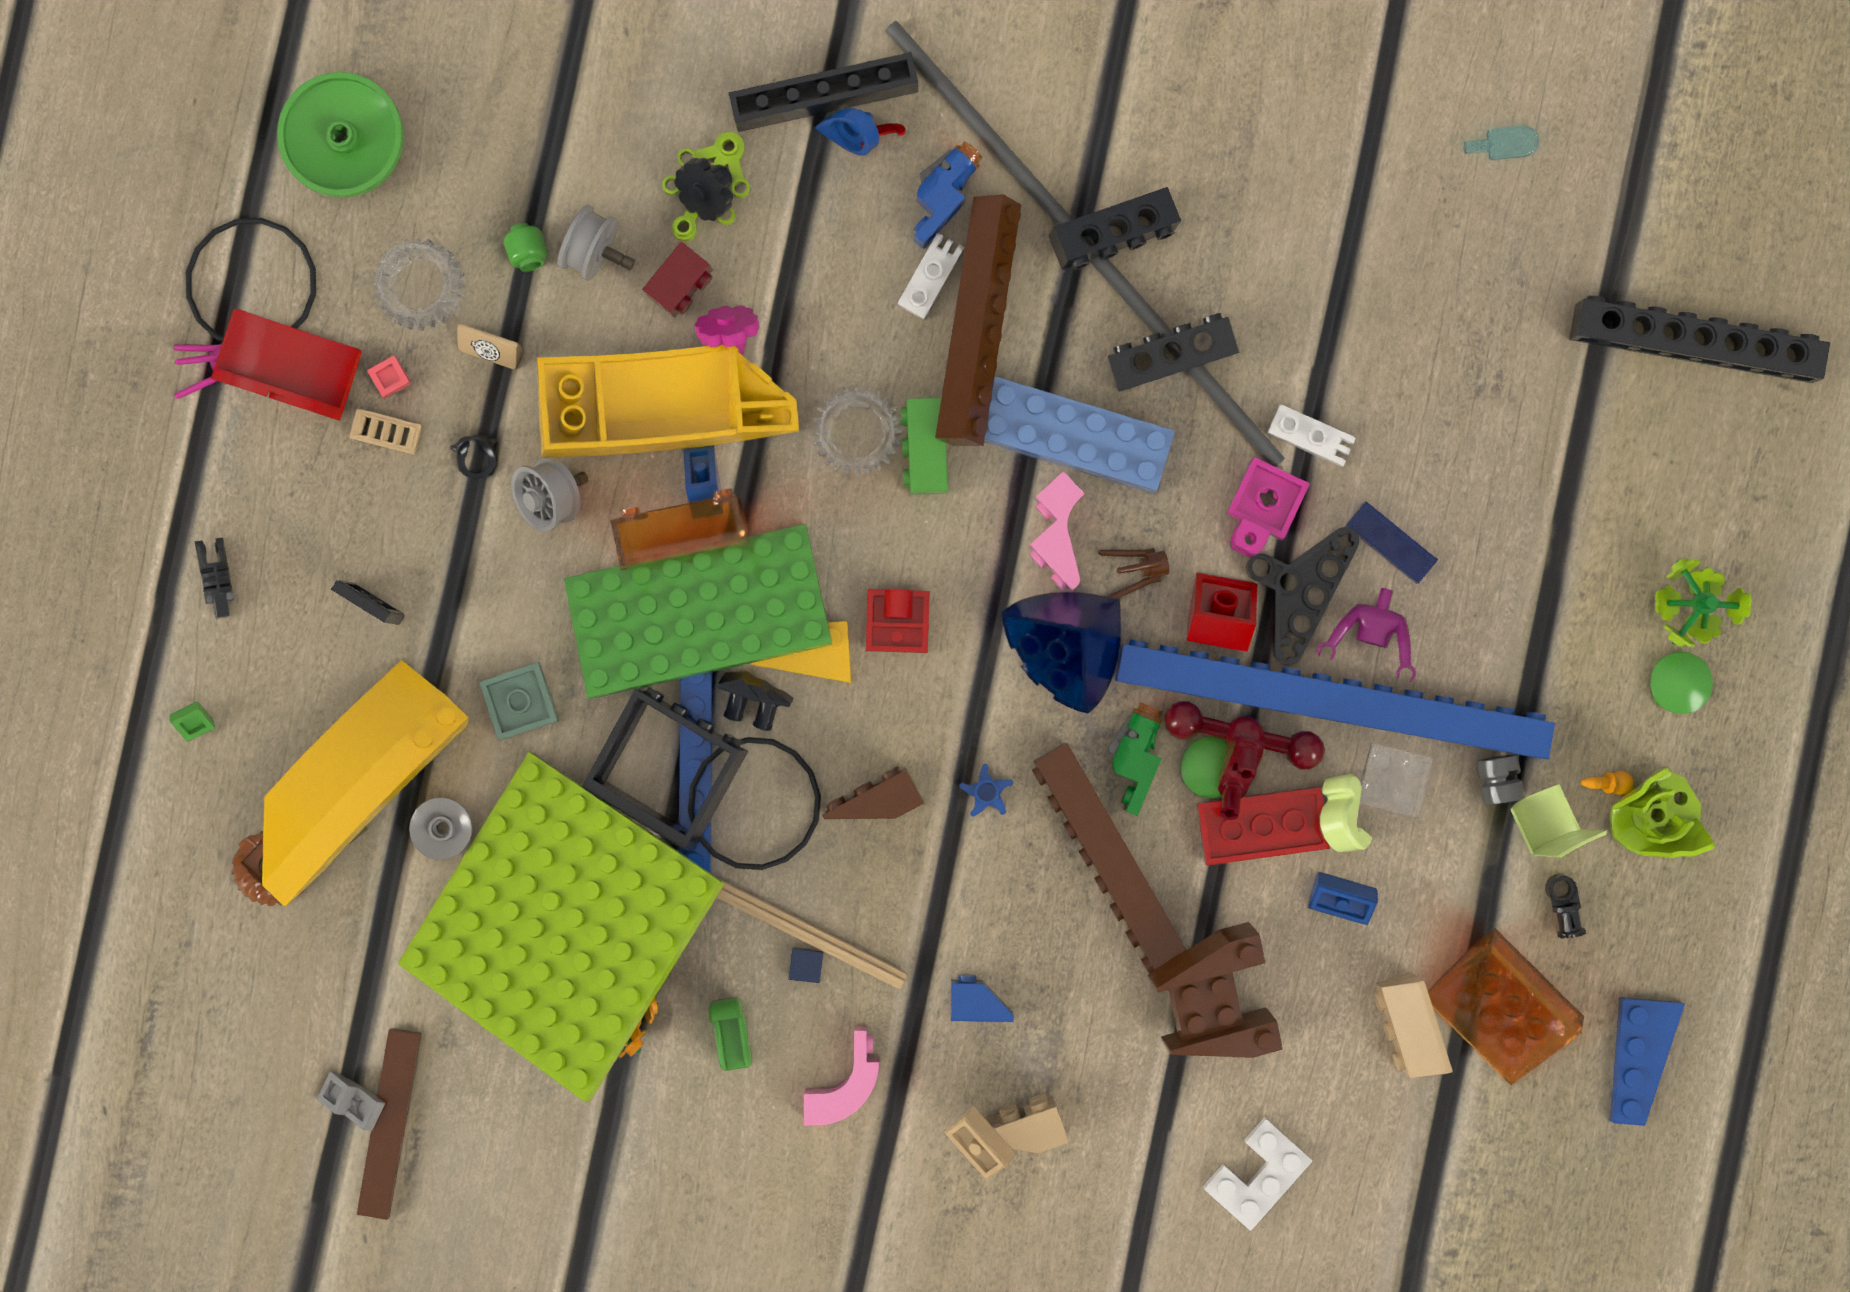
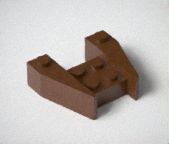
[1148,922,1283,1058]

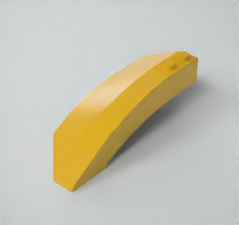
[537,344,799,458]
[262,660,469,907]

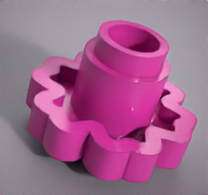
[695,305,760,355]

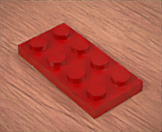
[1197,787,1330,866]

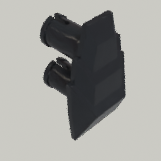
[717,671,794,731]

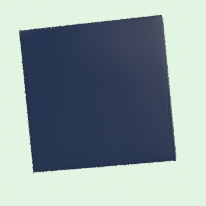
[788,948,824,983]

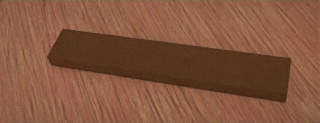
[356,1028,422,1220]

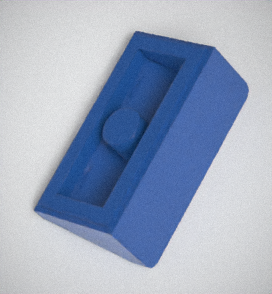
[1308,872,1378,926]

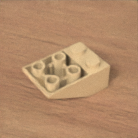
[982,1094,1069,1153]

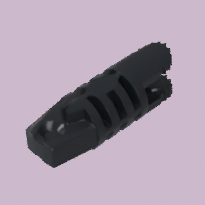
[194,537,234,619]

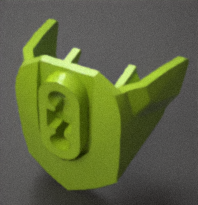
[1610,766,1716,858]

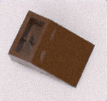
[822,766,924,819]

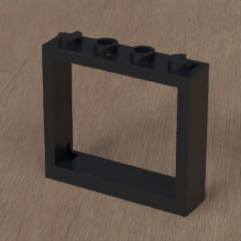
[582,687,748,850]

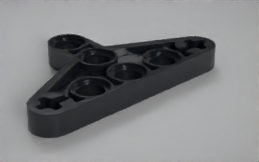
[1246,527,1359,665]

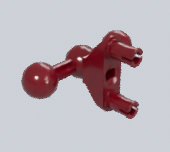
[1164,701,1325,820]

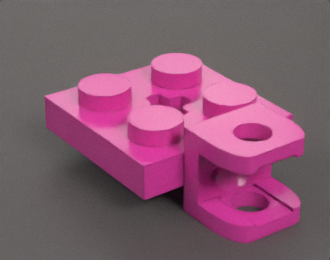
[1226,457,1310,557]

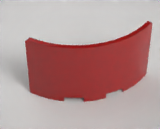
[211,309,362,421]

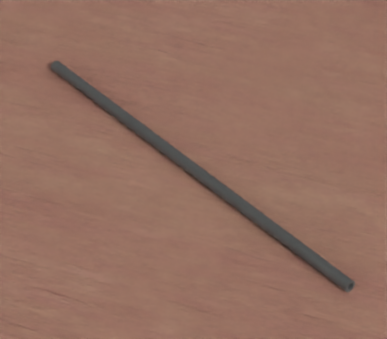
[885,21,1285,467]

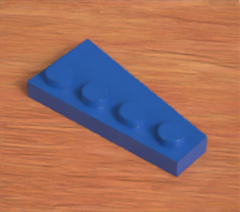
[1610,997,1685,1126]

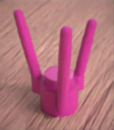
[173,344,222,399]

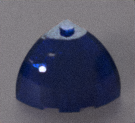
[1002,592,1121,714]

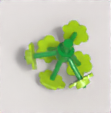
[1655,558,1752,648]

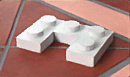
[1203,1117,1312,1231]

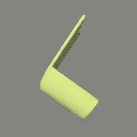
[1510,784,1608,858]

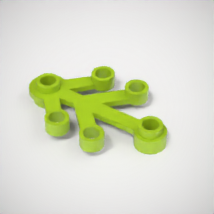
[662,132,751,242]

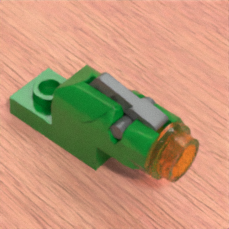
[1108,702,1162,816]

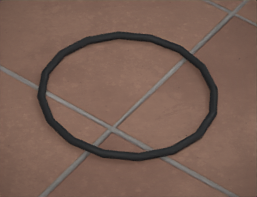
[185,218,316,342]
[688,737,821,870]

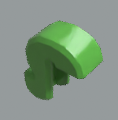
[709,996,752,1071]

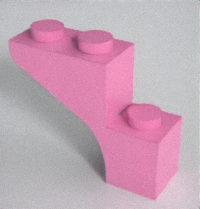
[1029,471,1085,592]

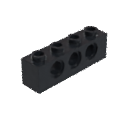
[1048,187,1181,270]
[1108,313,1240,392]

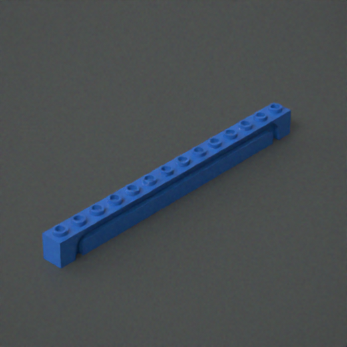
[1115,639,1555,760]

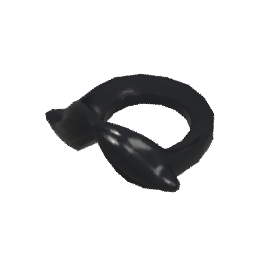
[450,434,497,479]

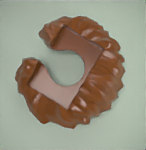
[231,831,305,906]

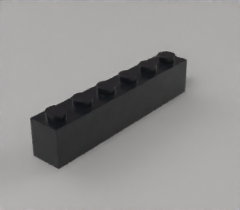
[728,52,918,132]

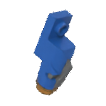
[914,141,982,249]

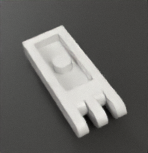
[897,233,965,320]
[1266,404,1356,467]

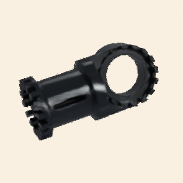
[1545,874,1586,939]

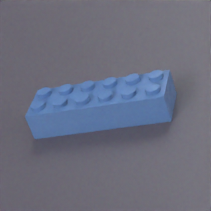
[984,376,1175,494]

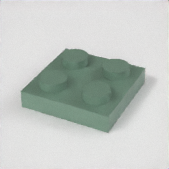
[479,662,559,741]

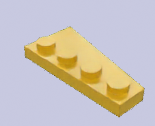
[750,621,852,683]

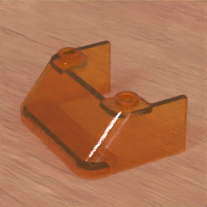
[610,488,751,570]

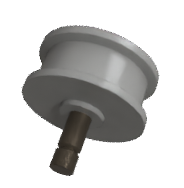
[558,205,635,281]
[511,457,588,532]

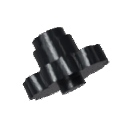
[674,158,733,221]

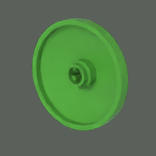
[277,72,404,198]

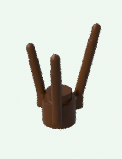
[1099,548,1169,604]

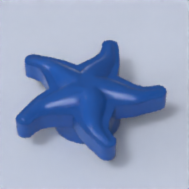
[960,764,1013,817]

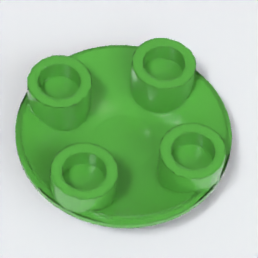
[1650,652,1713,714]
[1181,736,1228,798]

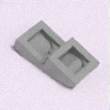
[317,1071,385,1131]

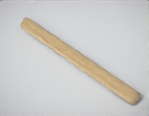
[716,878,908,989]

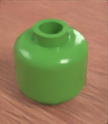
[503,223,548,272]

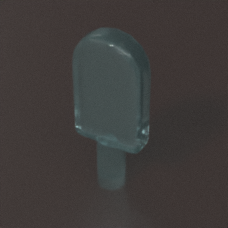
[1464,126,1539,161]

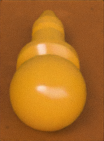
[1580,771,1634,796]

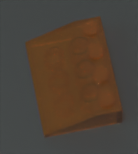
[1427,928,1584,1085]

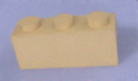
[1374,973,1453,1078]

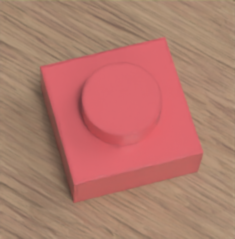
[367,355,412,399]

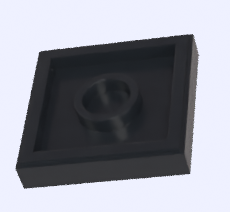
[331,580,404,625]

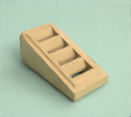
[350,408,422,455]

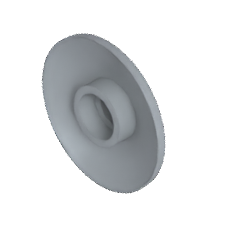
[409,797,472,860]

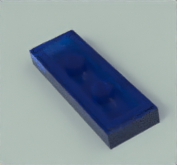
[1345,501,1438,584]

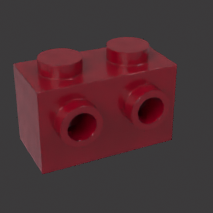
[642,241,713,318]

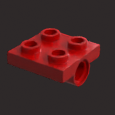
[866,589,930,653]

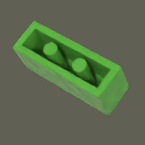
[901,398,948,495]

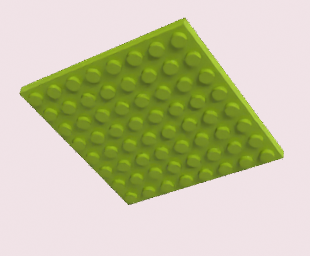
[397,752,725,1102]

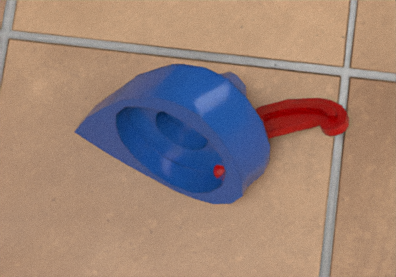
[815,108,906,156]

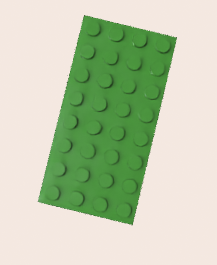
[564,524,832,700]

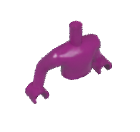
[1317,588,1416,682]

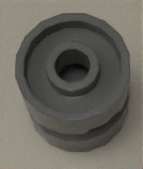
[1477,754,1525,804]

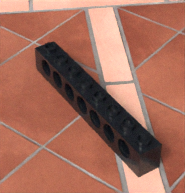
[1569,296,1830,383]

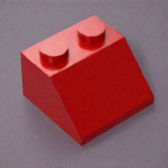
[1186,573,1258,652]

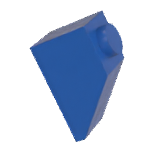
[683,445,723,517]
[951,974,1014,1022]

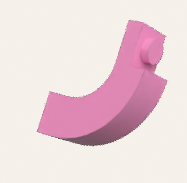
[804,1026,880,1125]

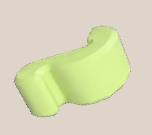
[1320,774,1372,852]

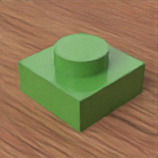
[169,701,215,742]

